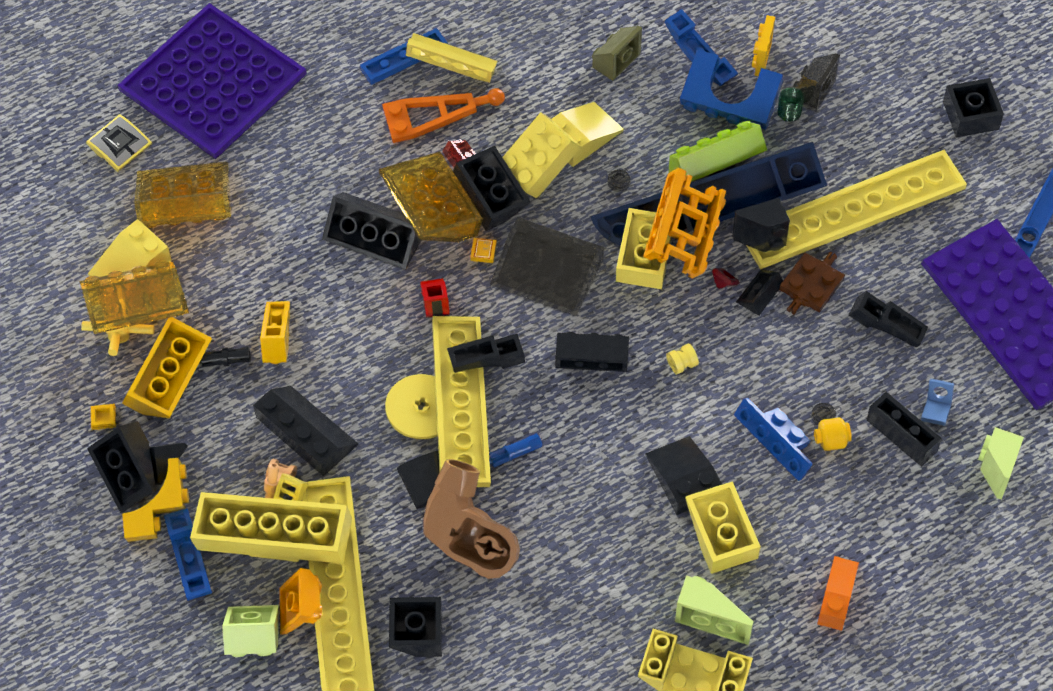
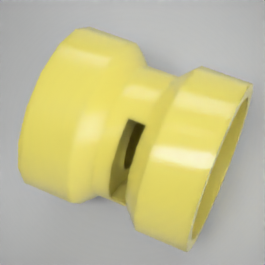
[666,343,699,375]

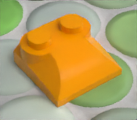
[279,568,322,635]

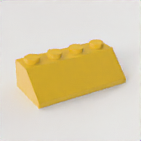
[122,316,212,418]

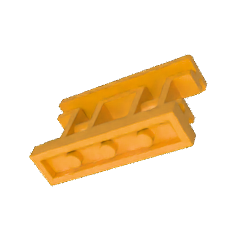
[643,167,726,279]

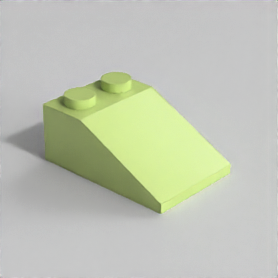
[675,575,754,645]

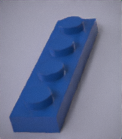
[360,28,448,85]

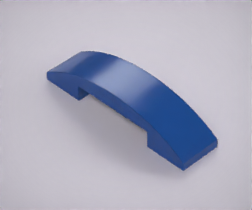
[665,9,738,86]
[164,508,212,601]

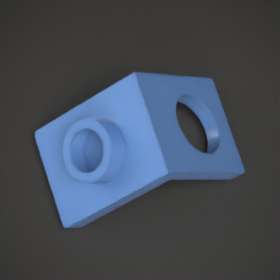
[921,379,954,426]

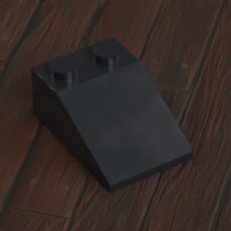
[87,421,156,513]
[645,436,723,515]

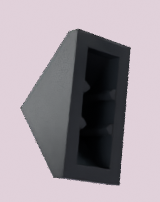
[150,443,188,485]

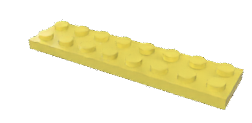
[432,316,491,487]

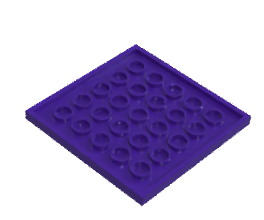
[117,3,307,159]

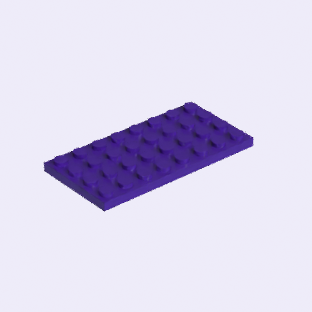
[921,219,1053,411]

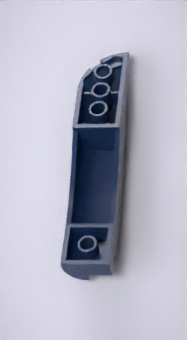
[590,142,827,246]

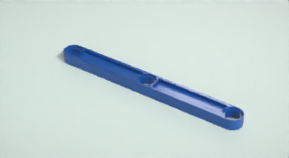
[1015,168,1053,258]

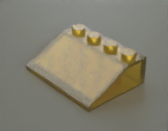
[378,152,482,242]
[134,162,231,228]
[79,261,189,334]

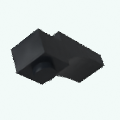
[849,291,928,348]
[447,334,525,373]

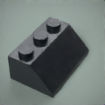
[451,146,530,231]

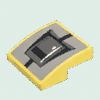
[86,114,152,172]

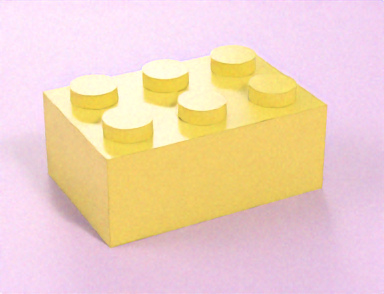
[502,112,581,198]

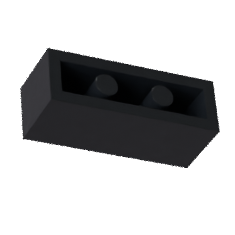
[555,331,629,372]
[867,392,942,467]

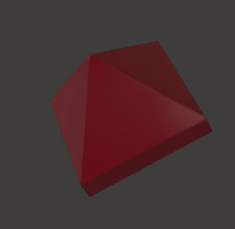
[712,268,740,289]

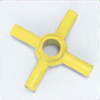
[81,300,154,356]

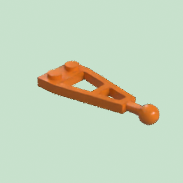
[382,88,505,143]

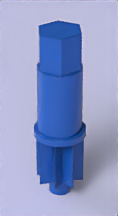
[489,433,542,468]

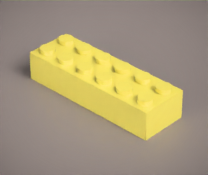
[190,492,352,564]

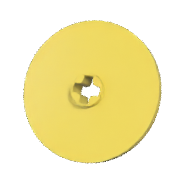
[385,374,438,439]

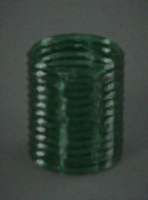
[777,87,804,122]

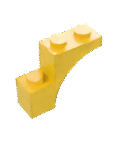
[122,458,189,542]

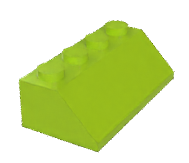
[669,121,768,182]

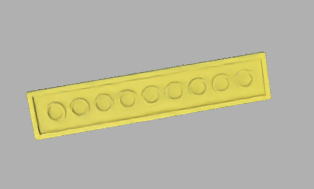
[746,150,967,270]
[302,476,375,691]

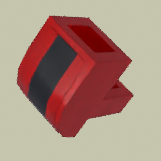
[420,278,450,318]

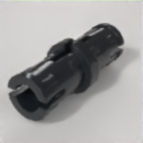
[201,347,251,367]

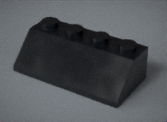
[322,192,427,270]
[253,386,358,477]

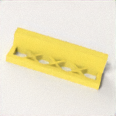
[406,33,497,83]

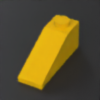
[260,301,290,364]

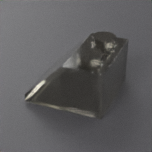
[791,53,840,112]

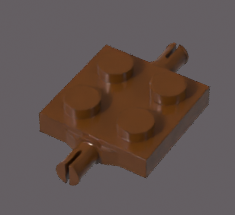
[779,252,845,315]

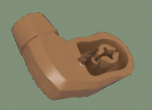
[423,459,520,579]

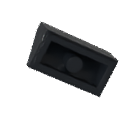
[736,269,783,316]

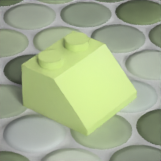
[978,427,1024,500]
[222,605,279,657]

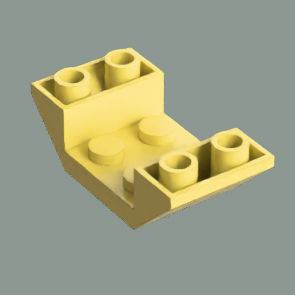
[638,629,753,691]

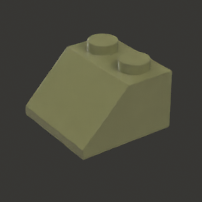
[592,26,642,81]

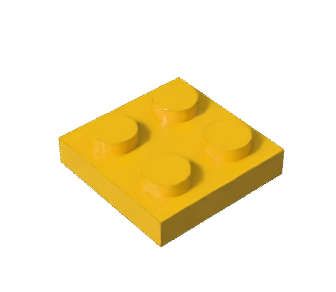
[752,15,775,76]

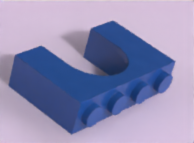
[680,49,783,130]

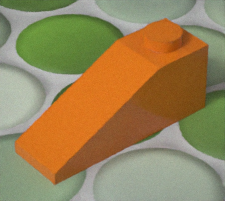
[817,556,859,631]

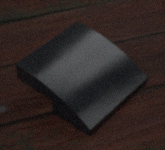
[397,450,440,509]

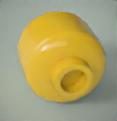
[814,417,851,451]

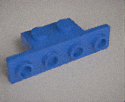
[734,398,812,481]

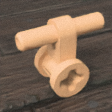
[264,458,297,499]

